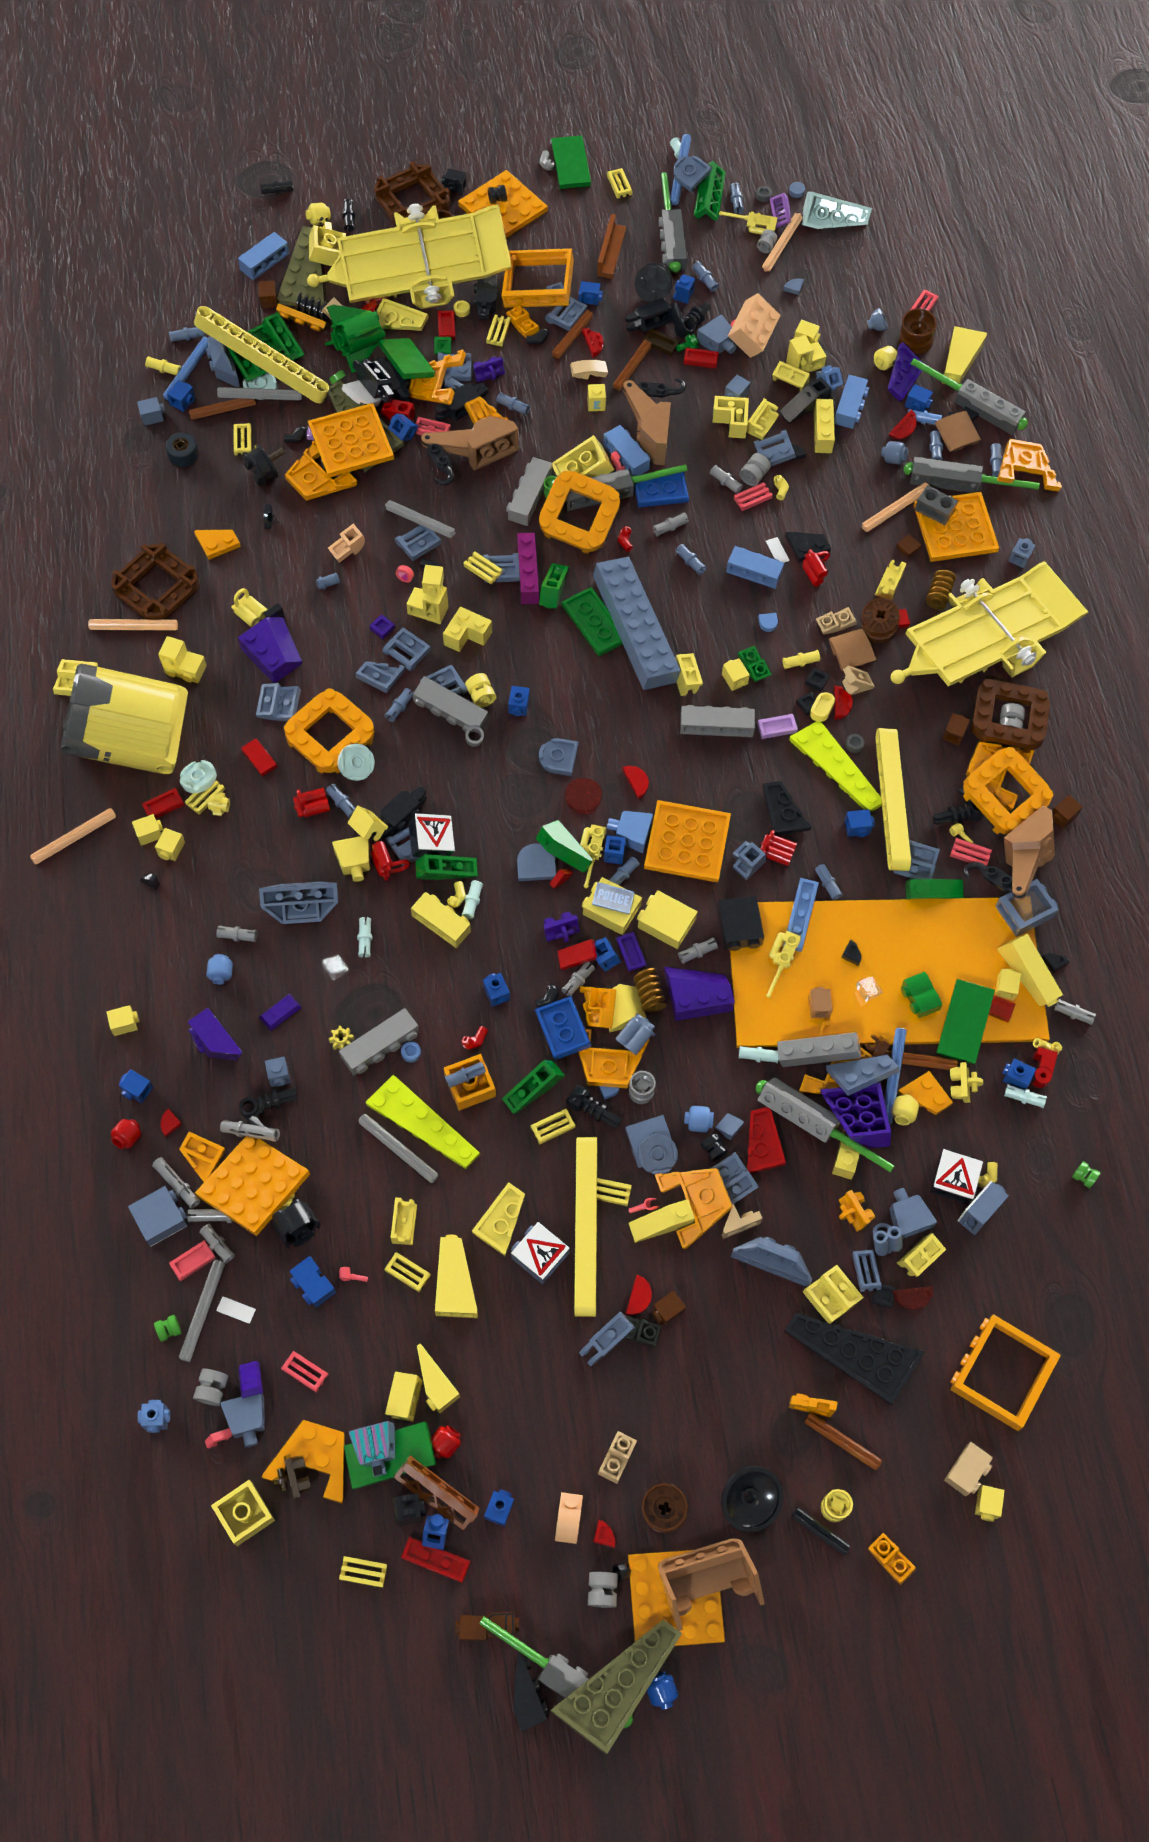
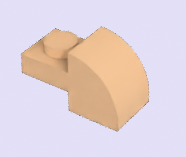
[328,523,365,563]
[555,1492,583,1544]

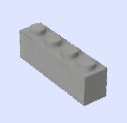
[506,457,552,526]
[680,705,755,737]
[339,1008,419,1076]
[777,1032,861,1067]

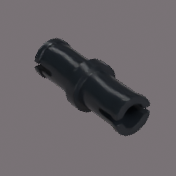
[260,180,293,195]
[342,199,355,232]

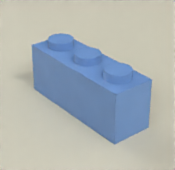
[238,232,289,280]
[834,375,869,429]
[603,425,650,476]
[726,546,784,589]

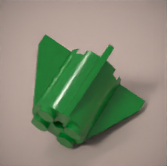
[325,304,385,373]

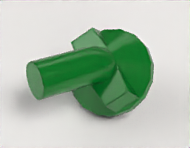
[676,333,700,352]

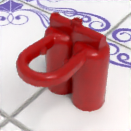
[802,549,830,587]
[293,787,330,817]
[760,830,797,866]
[370,841,410,881]

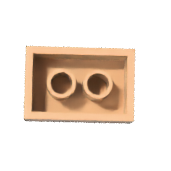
[728,293,780,358]

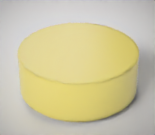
[454,300,470,317]

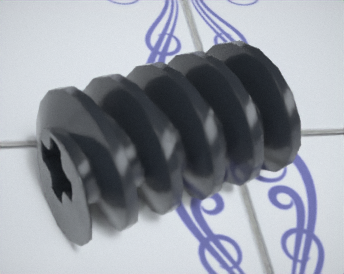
[296,292,329,322]

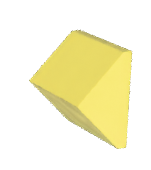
[609,984,646,1032]

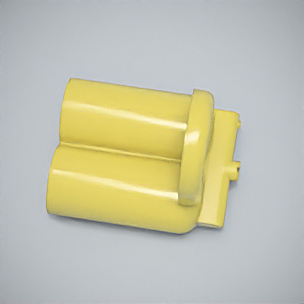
[231,588,268,627]

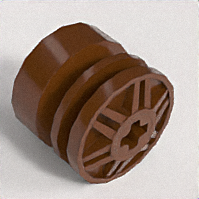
[899,308,937,355]
[861,598,900,644]
[642,1483,688,1534]

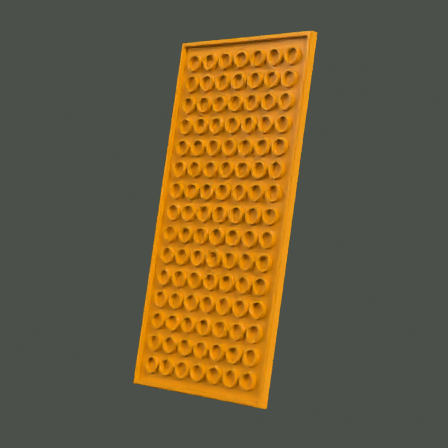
[730,897,1050,1048]

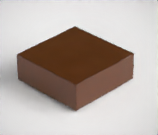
[896,534,921,558]

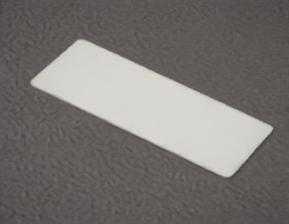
[766,537,789,563]
[216,1297,256,1323]

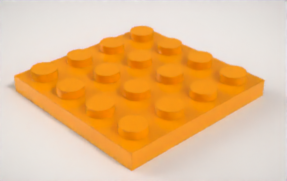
[458,170,548,238]
[308,403,394,478]
[913,492,999,562]
[644,800,731,883]
[195,1136,310,1236]
[628,1550,725,1646]

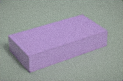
[757,714,798,739]

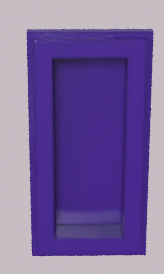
[616,932,647,971]
[259,993,302,1031]
[238,1361,263,1399]

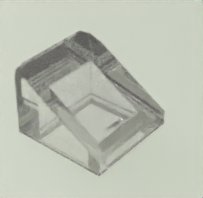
[321,955,349,981]
[856,976,883,1002]

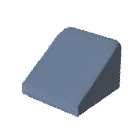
[715,1113,744,1141]

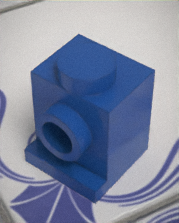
[673,274,695,304]
[578,281,603,305]
[388,414,419,441]
[604,835,626,865]
[595,937,621,972]
[422,1515,449,1550]

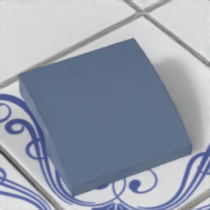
[256,683,301,721]
[893,840,940,879]
[625,1115,672,1168]
[710,1152,758,1205]

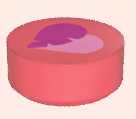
[396,565,414,583]

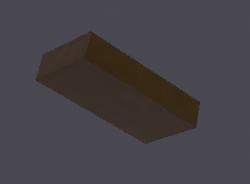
[643,329,680,357]

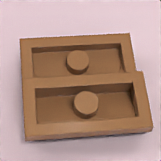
[935,411,981,452]
[829,628,876,671]

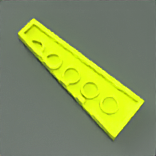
[789,721,882,812]
[366,1075,480,1169]

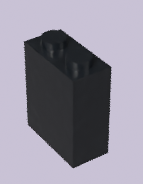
[717,896,764,951]

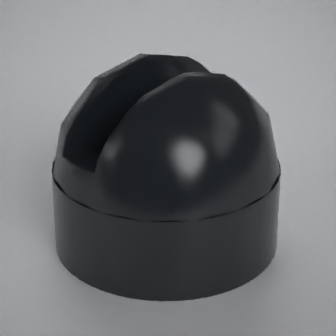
[612,1562,631,1582]

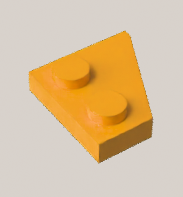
[464,397,508,424]
[194,530,241,560]
[789,1394,837,1417]

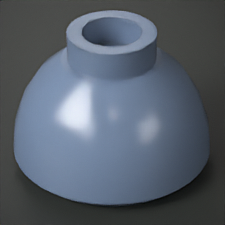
[867,308,888,331]

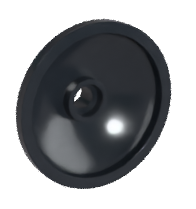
[721,1466,783,1532]

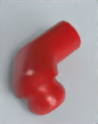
[617,526,633,552]
[461,1026,488,1049]

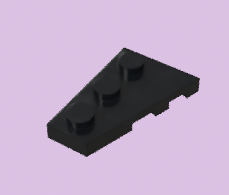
[762,781,811,836]

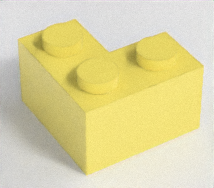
[786,335,827,373]
[712,396,749,438]
[407,586,448,624]
[443,607,492,652]
[159,636,207,683]

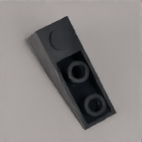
[779,377,831,424]
[513,1653,550,1732]

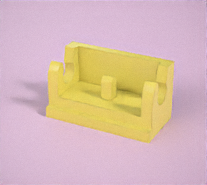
[772,361,810,391]
[746,398,779,440]
[875,560,906,601]
[675,653,703,696]
[348,805,388,841]
[391,1197,417,1245]
[897,1234,946,1277]
[385,1372,423,1422]

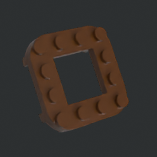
[374,161,450,225]
[111,542,200,620]
[970,679,1050,753]

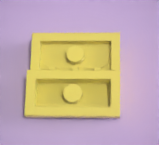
[53,659,98,696]
[803,1265,864,1324]

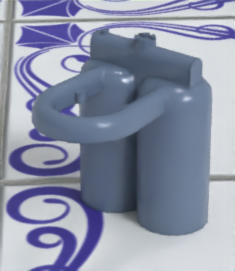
[615,1014,656,1055]
[873,1223,903,1256]

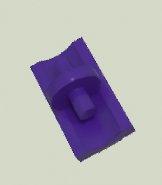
[473,357,505,382]
[543,912,580,943]

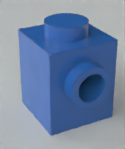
[167,380,195,412]
[905,384,933,412]
[508,686,530,716]
[844,809,875,837]
[483,973,510,1007]
[1002,1058,1036,1090]
[119,1069,154,1104]
[484,1489,514,1527]

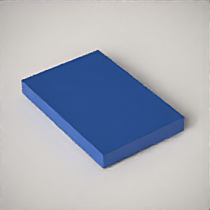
[634,472,689,508]
[535,996,592,1061]

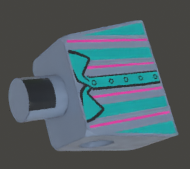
[349,1421,395,1477]

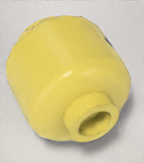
[306,203,331,225]
[874,346,897,371]
[891,1094,919,1125]

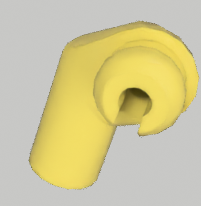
[447,881,466,908]
[1033,1038,1062,1055]
[978,1162,998,1188]

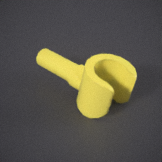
[949,823,973,843]

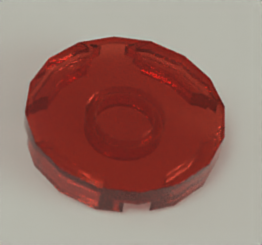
[565,778,602,813]

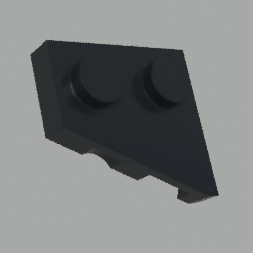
[785,532,831,562]

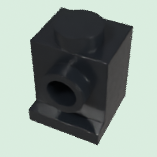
[442,169,467,196]

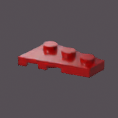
[747,1107,786,1174]

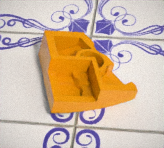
[580,986,616,1029]

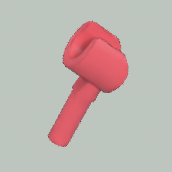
[629,1198,659,1213]
[339,1267,368,1282]

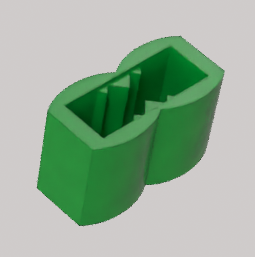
[901,972,942,1018]

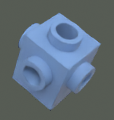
[816,365,843,391]
[138,1400,170,1433]

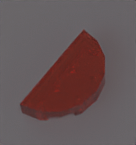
[892,1286,933,1310]

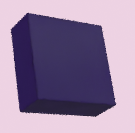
[369,614,395,639]

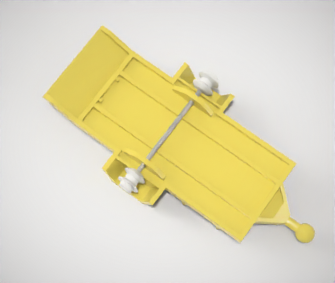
[307,204,512,309]
[891,561,1088,687]

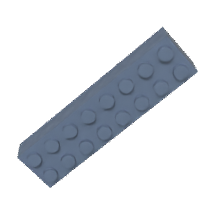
[593,557,681,690]

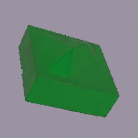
[434,337,451,355]

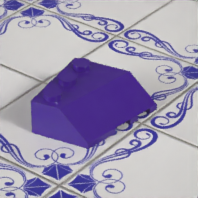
[238,617,303,683]
[664,967,735,1021]
[188,1008,242,1060]
[820,1083,891,1148]

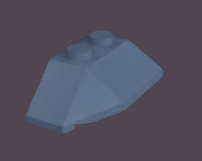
[206,336,239,387]
[259,882,338,924]
[731,1237,812,1287]

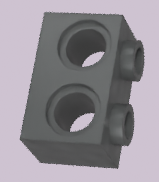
[915,485,958,525]

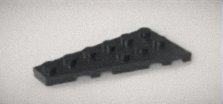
[784,1313,925,1405]

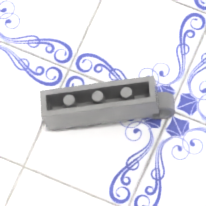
[413,676,488,747]

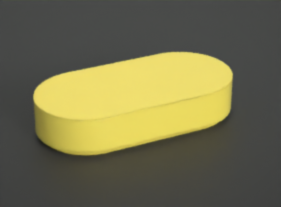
[810,692,835,722]

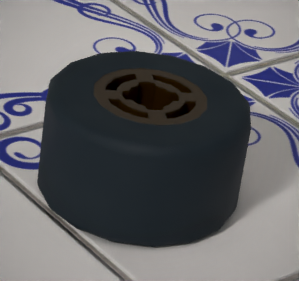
[166,433,198,467]

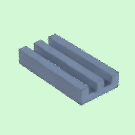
[852,1250,882,1292]

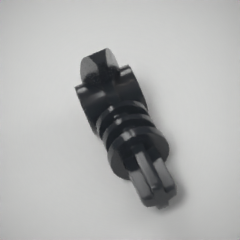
[672,302,710,338]
[933,787,984,825]
[565,1085,622,1129]
[239,1088,298,1127]

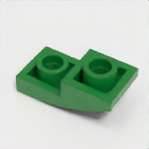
[737,645,772,682]

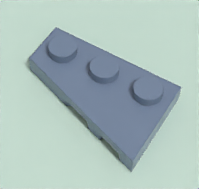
[826,1055,899,1096]

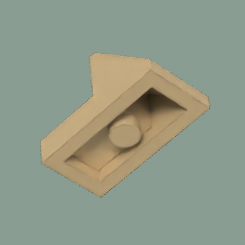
[842,666,875,695]
[722,1204,762,1239]

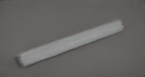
[217,387,302,400]
[385,500,456,538]
[358,1114,438,1183]
[179,1260,225,1362]

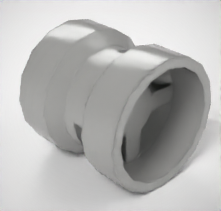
[757,229,777,253]

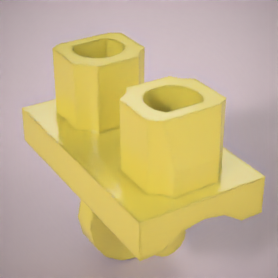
[950,1062,983,1103]

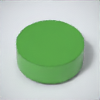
[329,370,346,384]

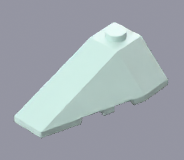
[802,192,872,229]

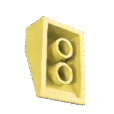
[552,435,615,478]

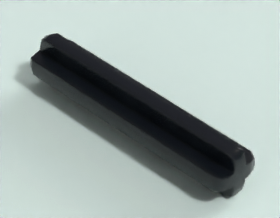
[791,1507,851,1555]

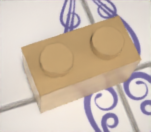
[944,1442,993,1496]

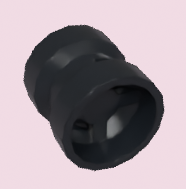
[488,185,507,204]
[701,1134,728,1162]

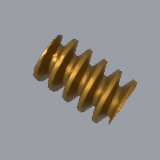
[926,570,956,610]
[634,968,667,1012]

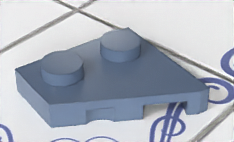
[356,661,405,693]

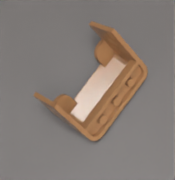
[658,1539,765,1631]

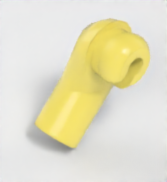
[774,475,789,500]

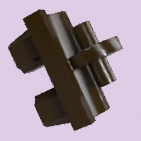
[273,1454,311,1498]

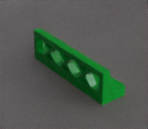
[694,161,726,221]

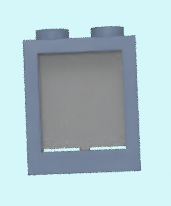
[995,879,1059,937]

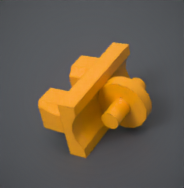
[839,1190,875,1232]

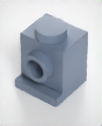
[1009,538,1035,568]

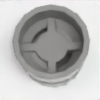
[739,453,771,486]
[999,703,1025,728]
[629,1071,656,1104]
[193,1368,229,1406]
[588,1572,618,1608]

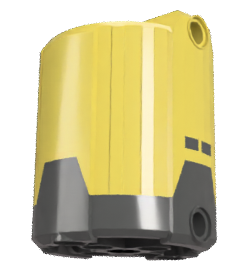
[60,663,188,775]

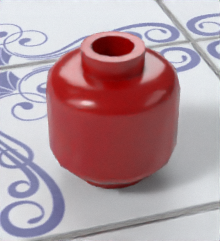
[111,1119,141,1149]
[431,1425,461,1459]

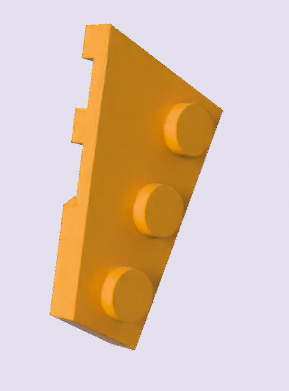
[276,303,326,332]

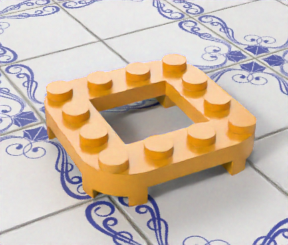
[539,471,620,553]
[284,688,374,774]
[963,747,1053,835]

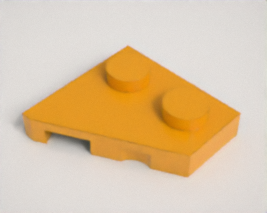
[897,1071,953,1115]
[179,1132,226,1182]

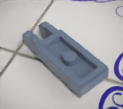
[579,1312,635,1367]

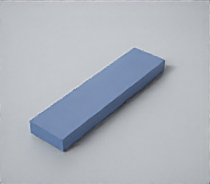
[783,878,819,952]

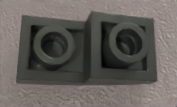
[625,1315,661,1347]

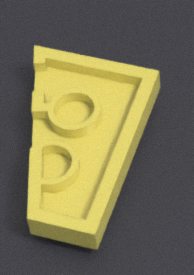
[376,298,429,331]
[472,1182,525,1256]

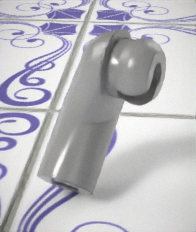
[539,151,554,171]

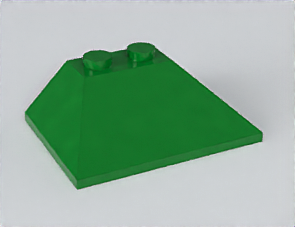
[225,312,304,382]

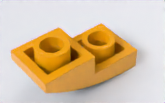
[506,305,539,338]
[868,1533,916,1585]

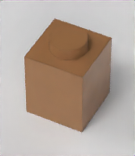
[808,987,832,1019]

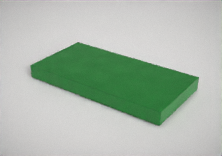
[551,135,591,189]
[378,338,435,379]
[561,587,623,657]
[936,979,995,1065]
[344,1422,436,1490]

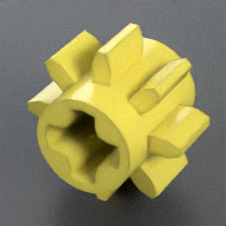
[208,792,230,816]
[329,1026,354,1050]

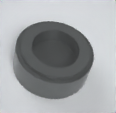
[756,186,772,202]
[845,734,864,753]

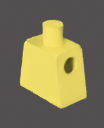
[332,836,370,882]

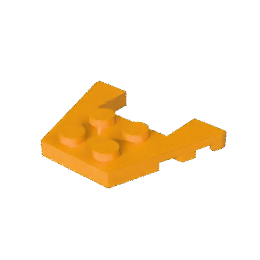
[408,350,466,405]
[997,439,1062,492]
[285,441,357,501]
[966,742,1034,812]
[799,1020,873,1094]
[578,1029,650,1088]
[655,1168,733,1249]
[262,1420,345,1504]

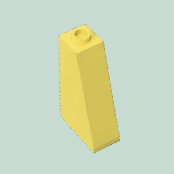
[942,326,987,384]
[997,933,1063,1007]
[435,1235,478,1318]

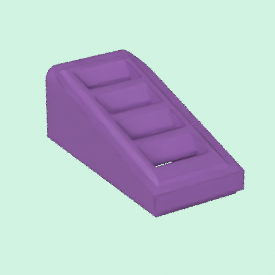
[770,193,791,229]

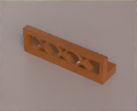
[597,214,626,279]
[393,1455,480,1530]

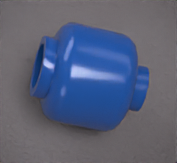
[647,1672,678,1710]

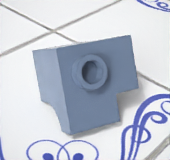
[733,841,766,881]

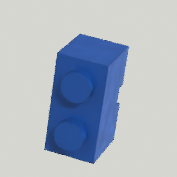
[289,1256,336,1308]

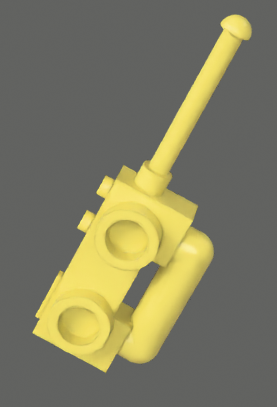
[719,211,778,235]
[580,824,606,888]
[766,931,801,998]

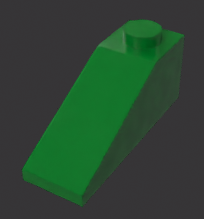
[539,563,569,608]
[536,820,593,873]
[415,854,478,880]
[906,879,964,899]
[502,1060,565,1114]

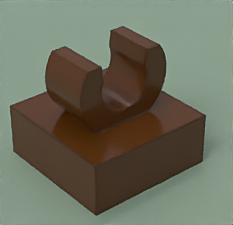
[864,1034,890,1057]

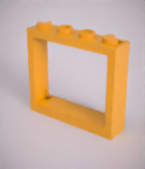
[502,248,574,308]
[950,1314,1061,1431]

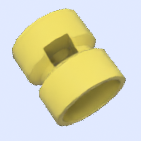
[465,673,496,708]
[820,1489,853,1522]

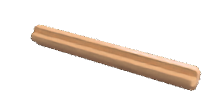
[762,213,803,272]
[862,482,930,532]
[88,619,178,630]
[30,808,116,864]

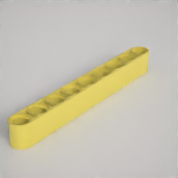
[194,306,329,403]
[876,728,911,871]
[574,1137,597,1317]

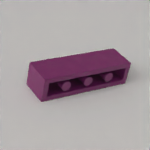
[517,533,539,604]

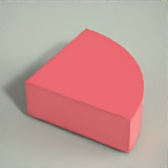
[611,451,625,471]
[204,1428,232,1448]

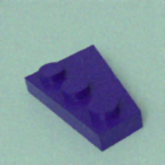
[888,342,923,401]

